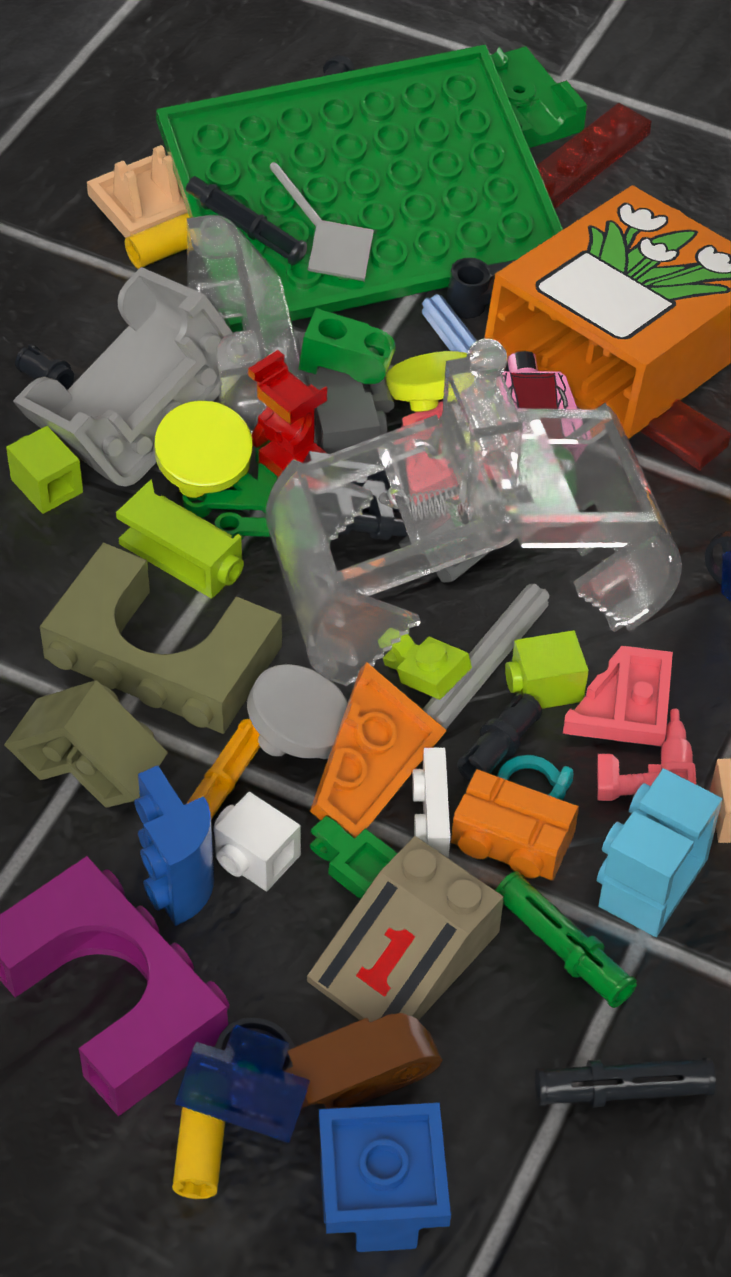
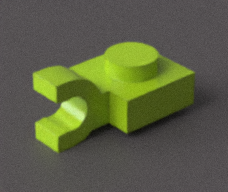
[376,623,472,700]

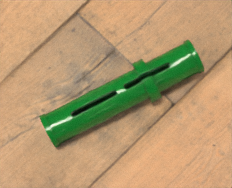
[496,871,637,1008]

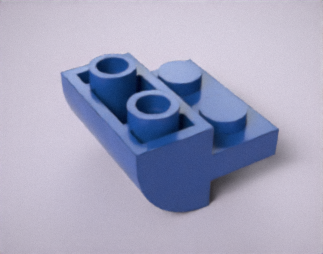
[135,765,214,926]

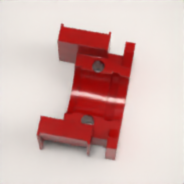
[248,350,327,489]

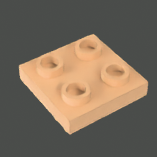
[87,145,187,238]

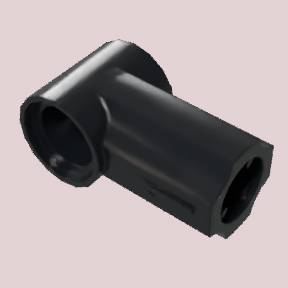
[446,258,515,319]

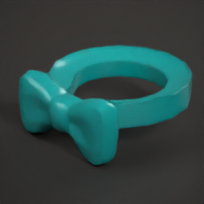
[497,755,574,800]

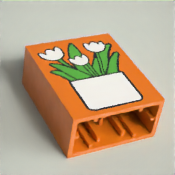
[483,185,731,439]

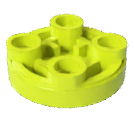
[385,351,481,412]
[154,401,252,498]

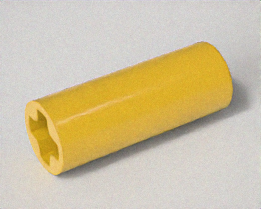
[125,212,198,269]
[172,1069,230,1199]

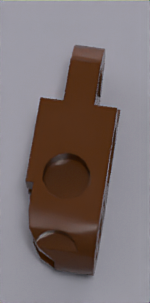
[260,1013,442,1115]

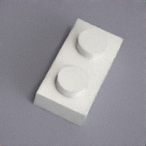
[412,748,450,859]

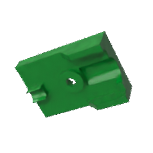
[490,46,587,148]

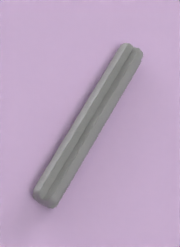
[422,584,549,729]

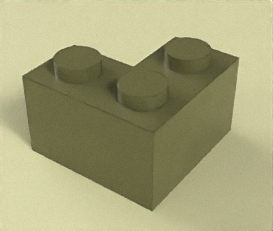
[4,680,168,808]

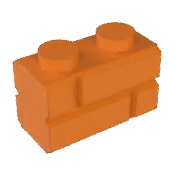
[451,769,579,880]

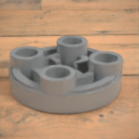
[247,664,348,759]

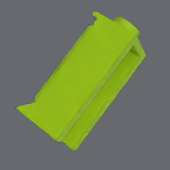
[116,479,244,599]

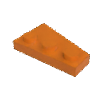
[310,662,447,838]

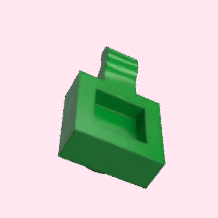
[310,816,398,899]

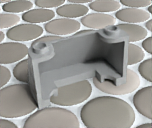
[13,267,244,487]

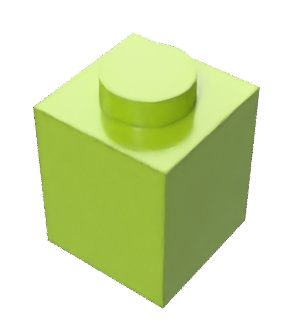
[6,426,83,514]
[505,630,589,709]

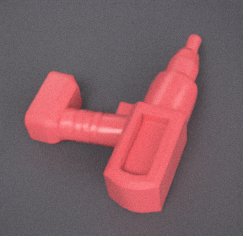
[597,709,696,801]

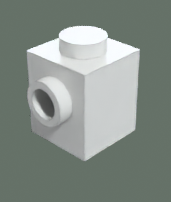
[214,792,301,892]

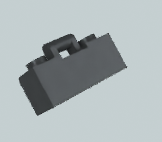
[297,332,394,460]

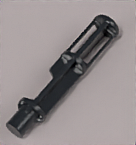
[185,176,307,265]

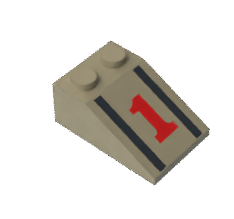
[307,836,504,1022]

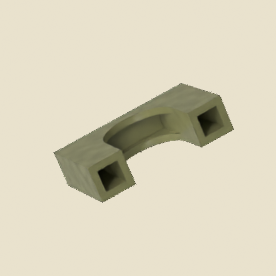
[40,543,282,734]

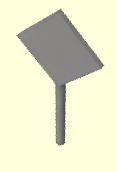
[270,162,374,281]

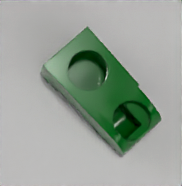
[298,308,396,384]

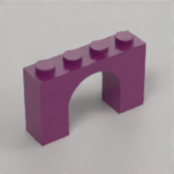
[0,856,230,1117]

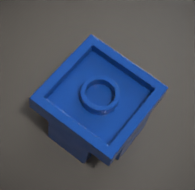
[319,1103,451,1252]

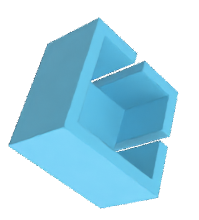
[596,768,723,938]

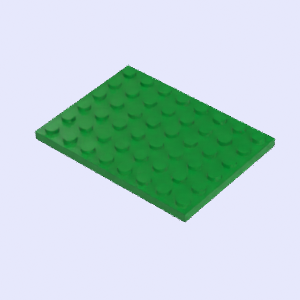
[156,45,563,334]

